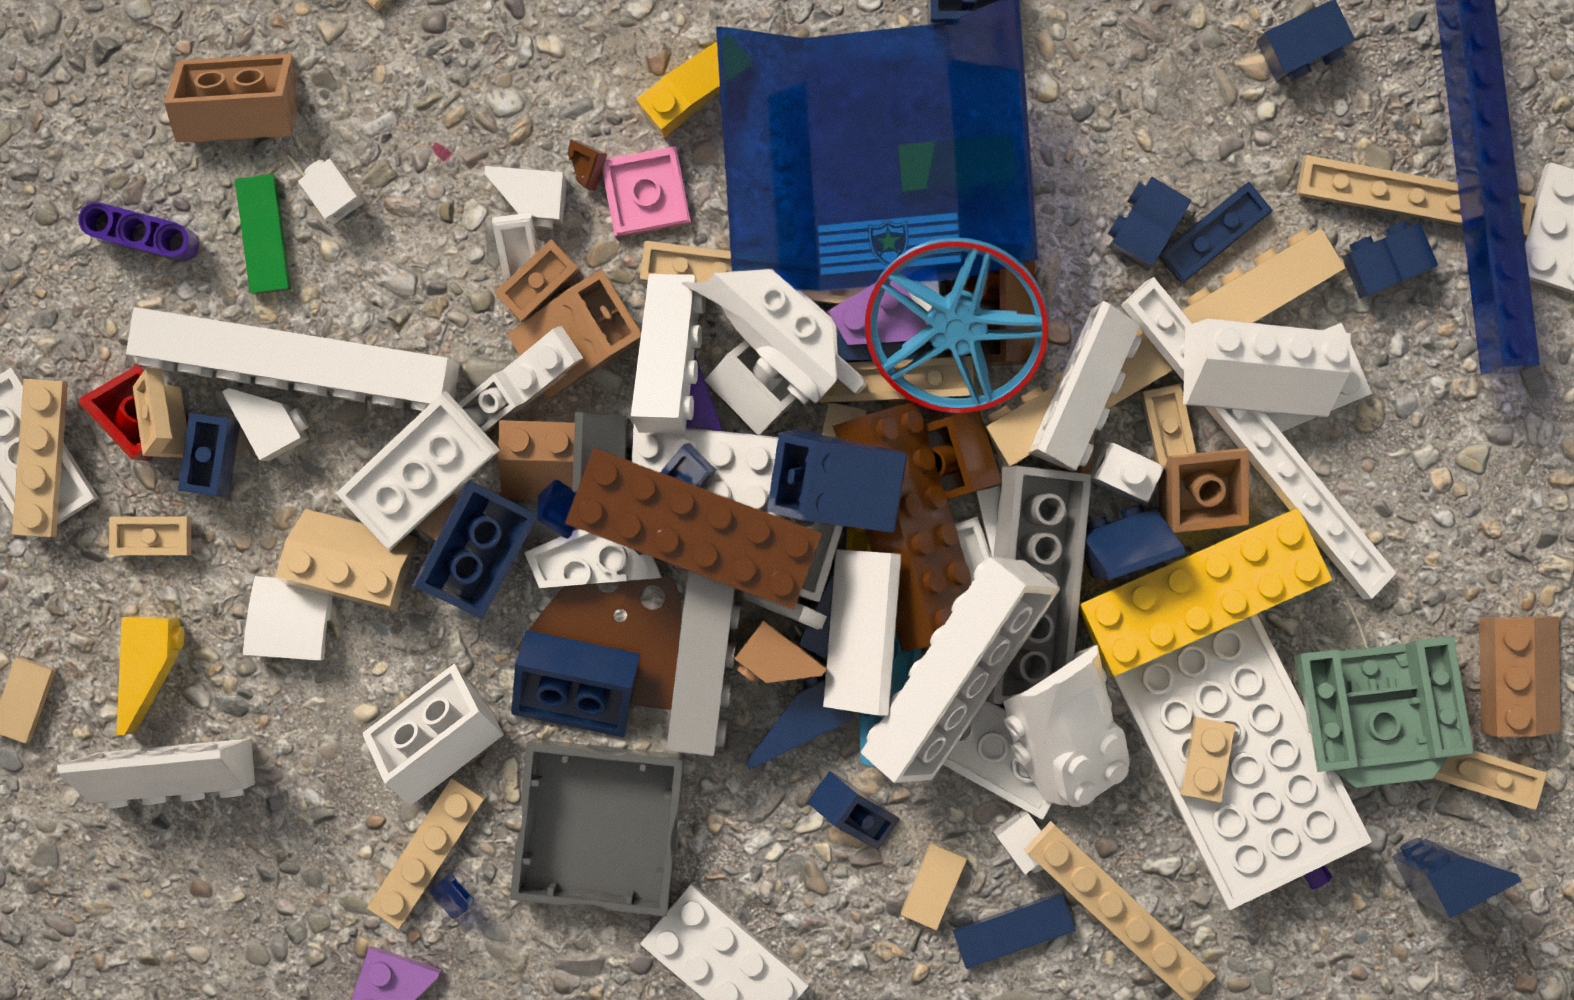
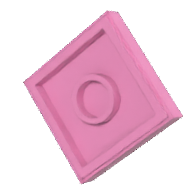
[602,146,691,238]

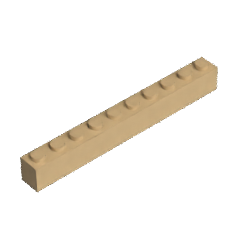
[985,228,1345,467]

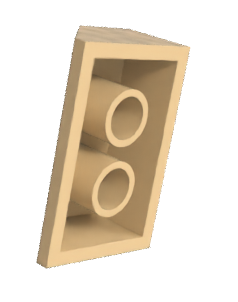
[275,509,418,612]

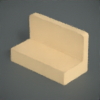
[133,368,187,458]

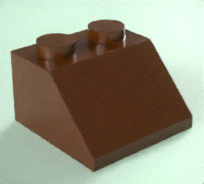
[924,411,1002,499]

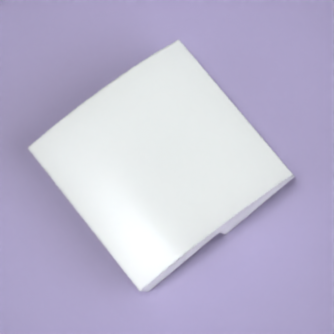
[243,576,332,660]

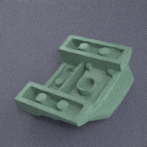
[1294,636,1474,788]

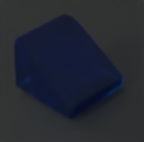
[537,480,577,539]
[429,873,475,919]

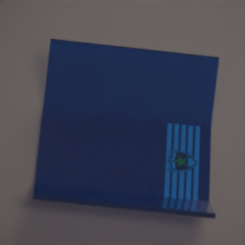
[716,0,1039,292]

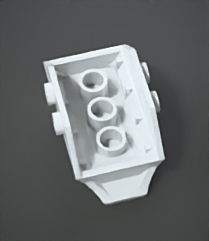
[681,269,838,404]
[1003,645,1130,807]

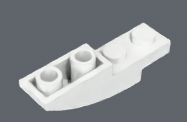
[458,326,583,434]

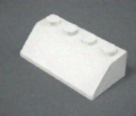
[1028,301,1142,471]
[1183,319,1351,417]

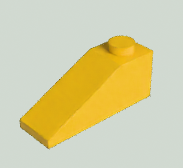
[636,34,752,138]
[116,616,185,735]

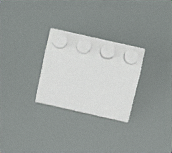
[57,738,255,809]

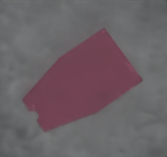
[431,142,451,162]

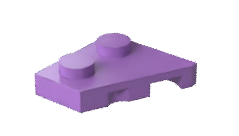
[828,281,927,345]
[351,946,442,1000]

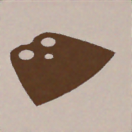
[516,573,682,709]

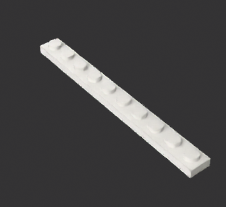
[1121,277,1396,600]

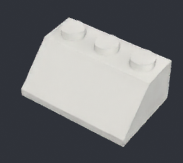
[362,663,504,806]

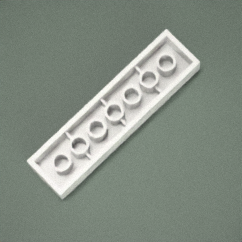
[126,307,460,412]

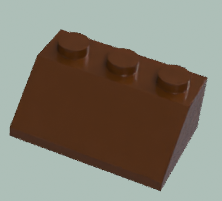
[945,243,1036,366]

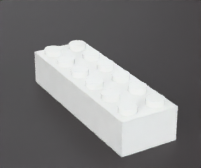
[861,557,1060,783]

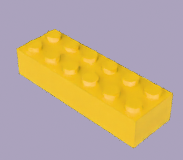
[1078,508,1332,678]

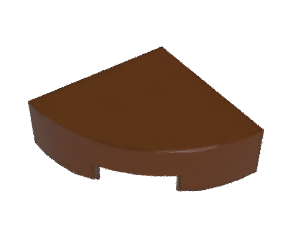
[568,139,607,190]

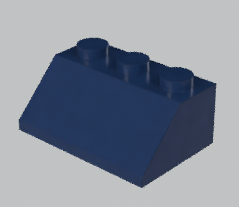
[413,480,538,619]
[511,630,640,738]
[1391,838,1522,919]

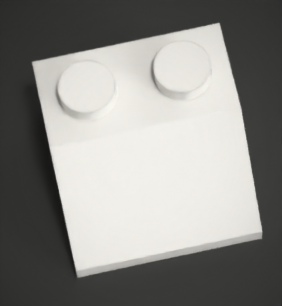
[704,340,798,435]

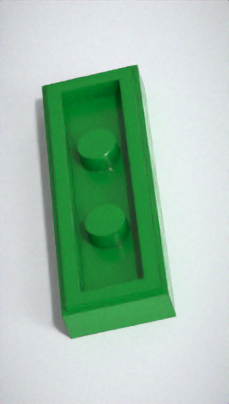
[235,174,291,295]

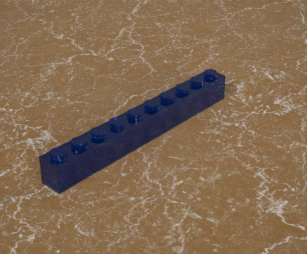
[1435,0,1540,375]

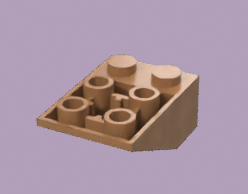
[507,269,641,400]

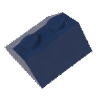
[1084,504,1186,580]

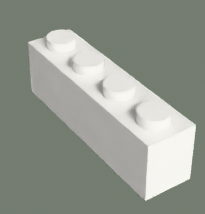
[631,274,706,434]

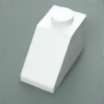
[484,166,567,230]
[222,388,309,461]

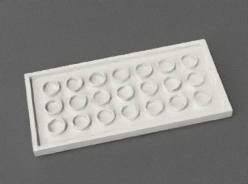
[1113,614,1372,910]

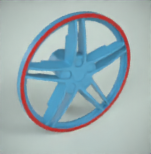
[865,238,1049,413]

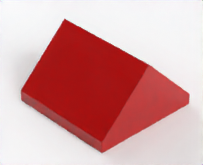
[78,365,189,461]

